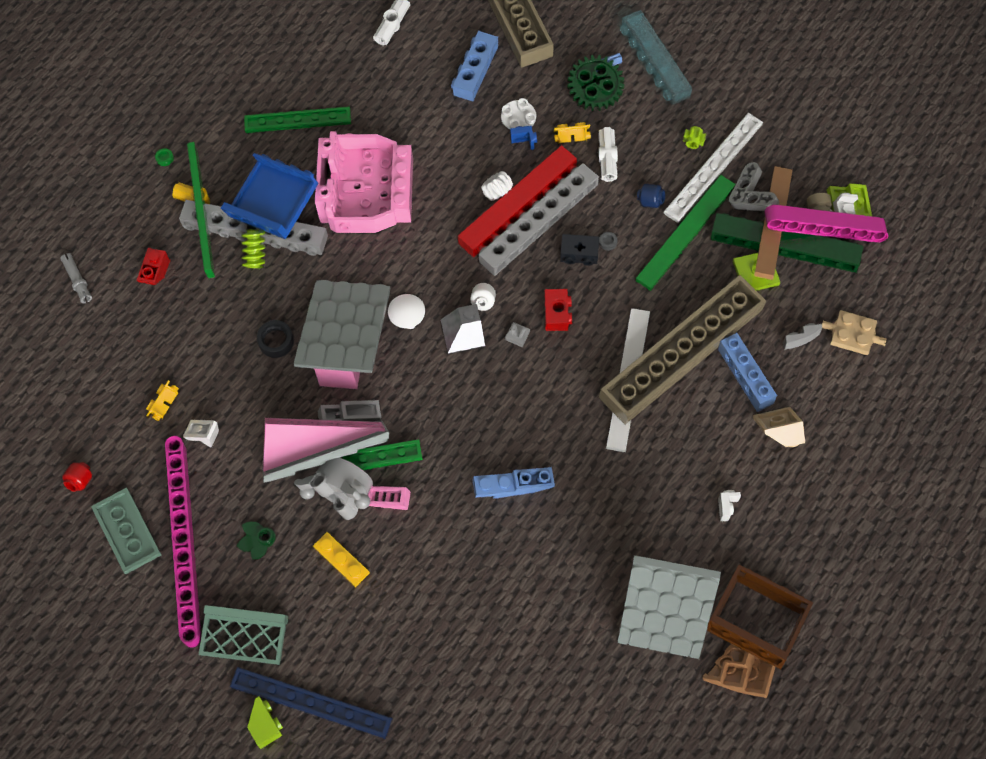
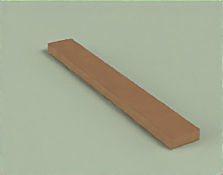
[754,166,792,280]

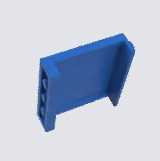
[221,153,319,239]

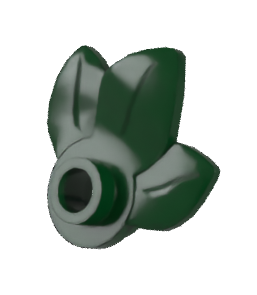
[237,522,276,560]

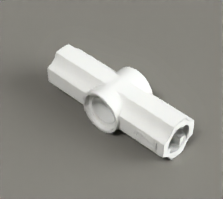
[373,0,410,46]
[598,127,617,182]

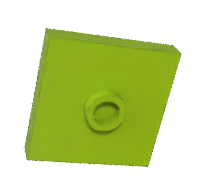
[733,253,780,291]

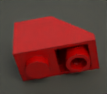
[137,248,170,285]

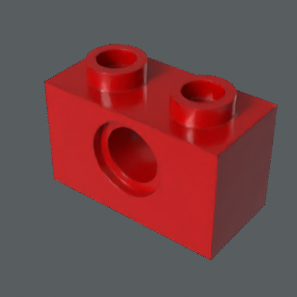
[545,289,572,331]

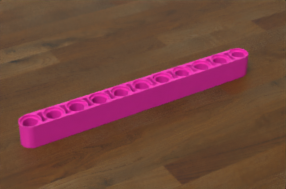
[165,436,201,648]

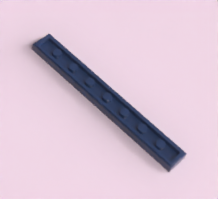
[230,667,392,739]

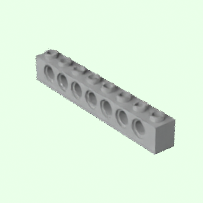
[479,163,599,276]
[179,200,328,256]

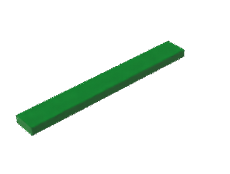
[187,142,215,278]
[636,175,736,291]

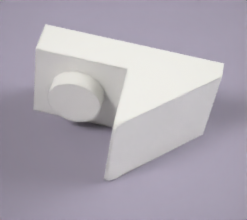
[183,420,219,447]

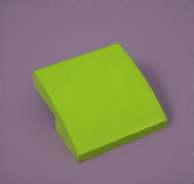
[827,184,872,216]

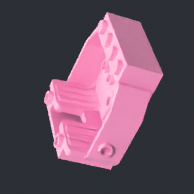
[315,131,413,233]

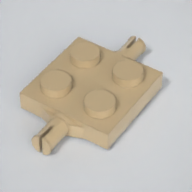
[822,310,887,355]

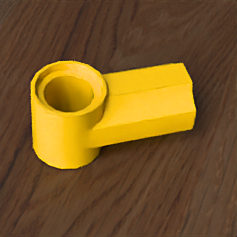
[172,182,210,204]

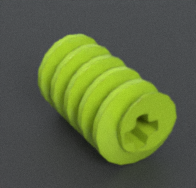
[241,229,265,268]

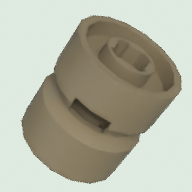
[806,193,833,212]

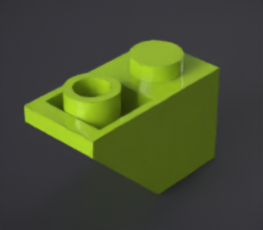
[247,697,283,749]

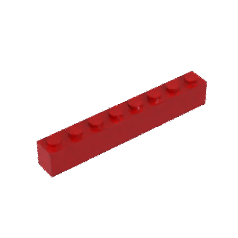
[458,145,577,258]

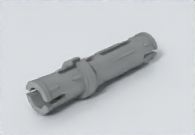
[60,253,92,303]

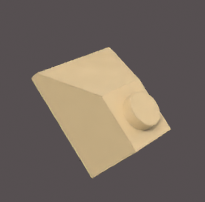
[753,407,805,447]

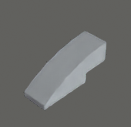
[318,400,381,422]

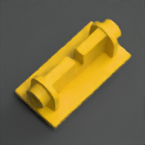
[553,122,591,143]
[146,380,179,421]

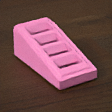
[368,486,411,510]

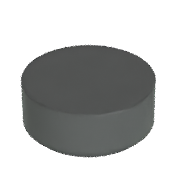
[599,232,617,251]

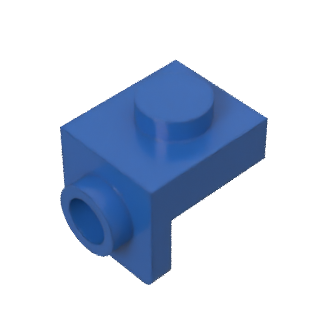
[510,126,537,150]

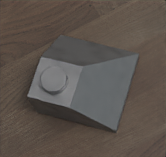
[441,304,485,354]

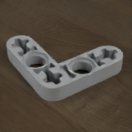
[729,162,779,211]

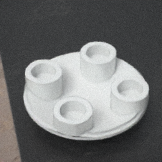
[501,98,536,129]
[388,294,425,329]

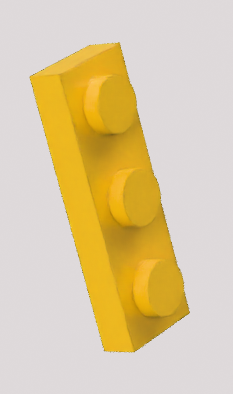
[313,532,370,587]

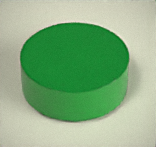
[155,148,174,166]

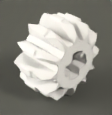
[481,171,513,201]

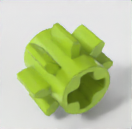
[683,126,706,149]

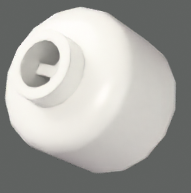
[470,283,496,311]

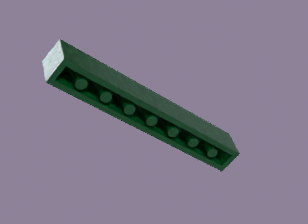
[710,213,864,273]

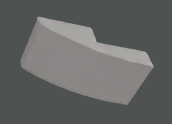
[783,323,822,350]

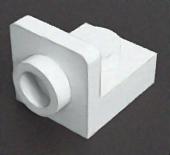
[833,193,858,214]
[718,490,741,521]

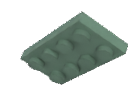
[91,488,162,574]

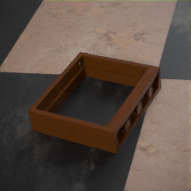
[707,565,813,670]

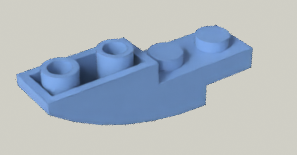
[472,467,555,499]

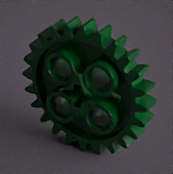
[567,55,625,111]

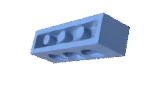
[451,31,498,101]
[718,333,777,412]

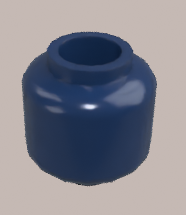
[637,184,665,208]

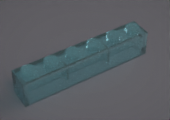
[620,10,692,105]

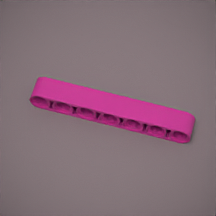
[765,205,888,242]

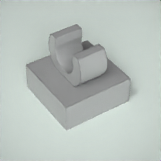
[505,322,530,347]

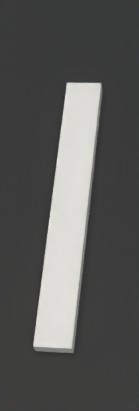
[664,113,763,223]
[606,308,650,452]

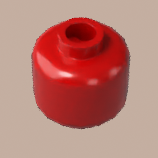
[62,462,92,492]

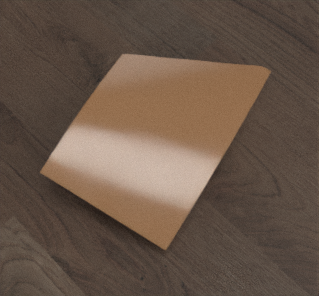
[703,644,775,698]

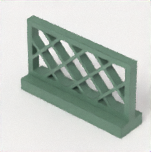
[199,605,289,665]

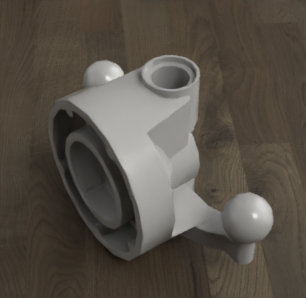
[294,457,373,520]

